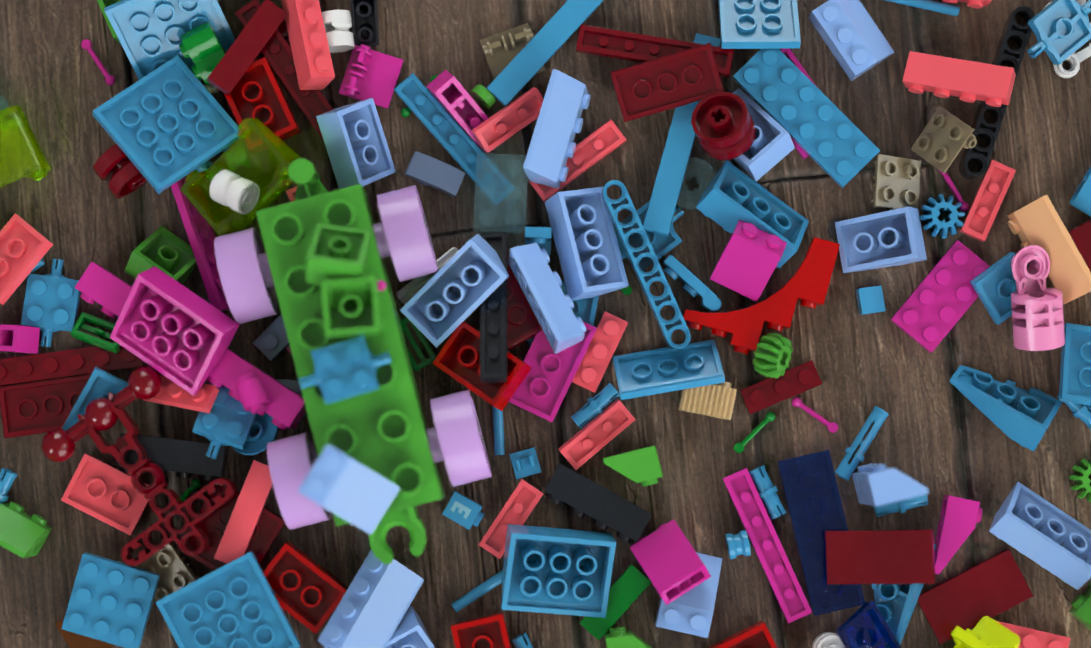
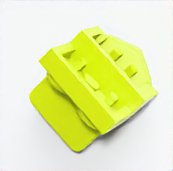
[951,616,1020,648]

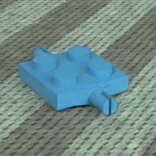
[1027,0,1091,65]
[614,201,684,271]
[21,259,81,347]
[299,336,392,405]
[192,383,257,459]

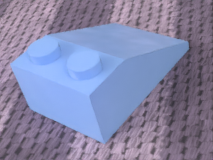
[733,88,795,181]
[835,206,927,273]
[298,444,401,534]
[654,552,722,638]

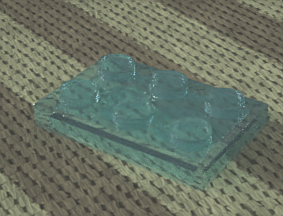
[473,153,528,234]

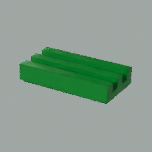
[70,312,121,354]
[400,317,437,372]

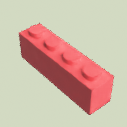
[281,0,335,90]
[902,51,1016,107]

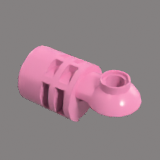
[1011,245,1065,351]

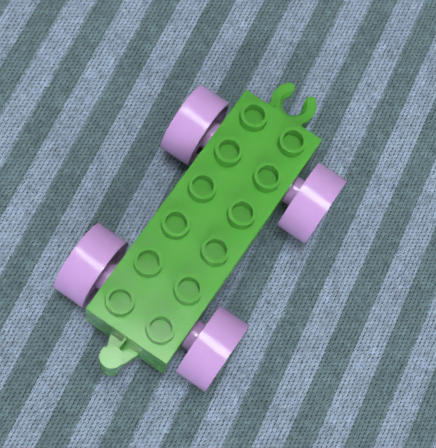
[214,158,492,564]

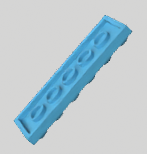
[732,49,880,188]

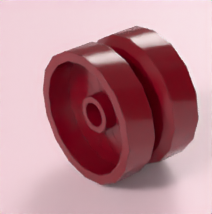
[691,92,756,160]
[93,143,147,199]

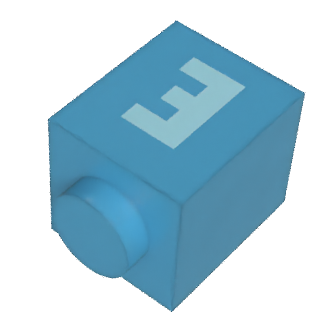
[442,491,485,530]

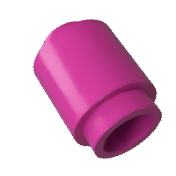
[235,372,270,414]

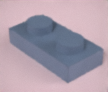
[253,314,290,362]

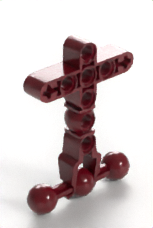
[42,366,236,566]

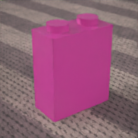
[710,219,787,302]
[629,519,711,605]

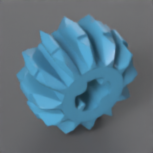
[920,194,965,239]

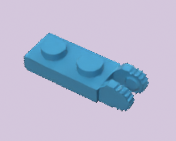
[662,255,722,313]

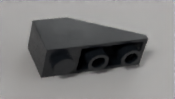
[351,0,379,46]

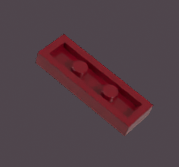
[740,360,822,415]

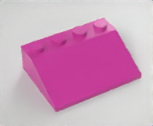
[110,266,239,396]

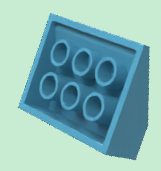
[501,524,616,618]

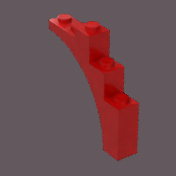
[683,237,840,355]

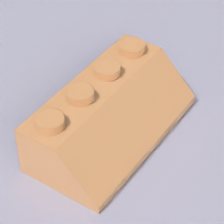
[1007,194,1091,305]

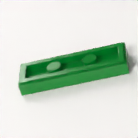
[579,564,651,641]

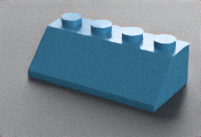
[696,160,809,269]

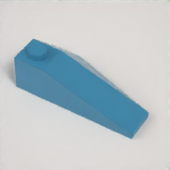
[949,365,1063,452]
[872,544,937,648]

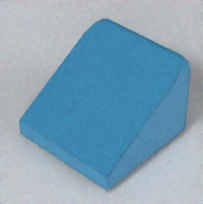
[855,286,886,315]

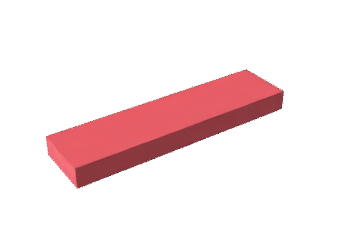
[528,119,627,202]
[214,460,273,564]

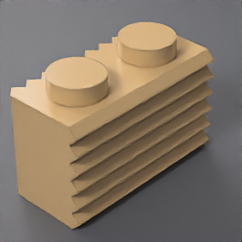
[678,382,737,420]

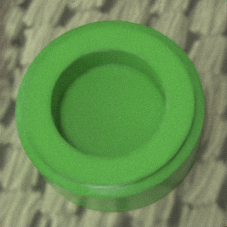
[471,84,496,109]

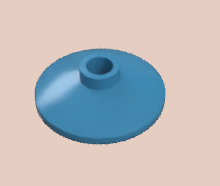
[232,413,278,455]

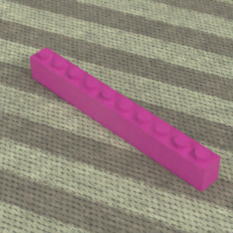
[74,261,307,430]

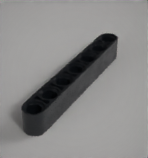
[959,6,1035,180]

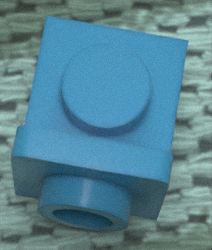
[525,227,552,256]

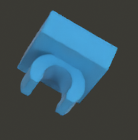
[509,447,542,480]

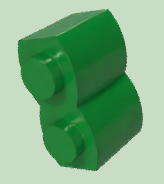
[179,21,226,85]

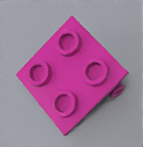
[339,44,404,109]

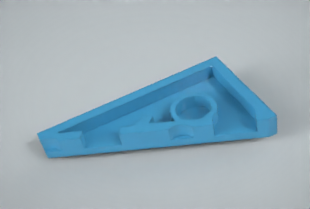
[61,367,128,430]

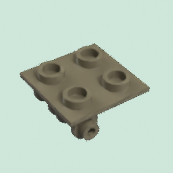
[479,23,546,79]
[911,106,977,174]
[871,154,921,209]
[135,543,199,601]

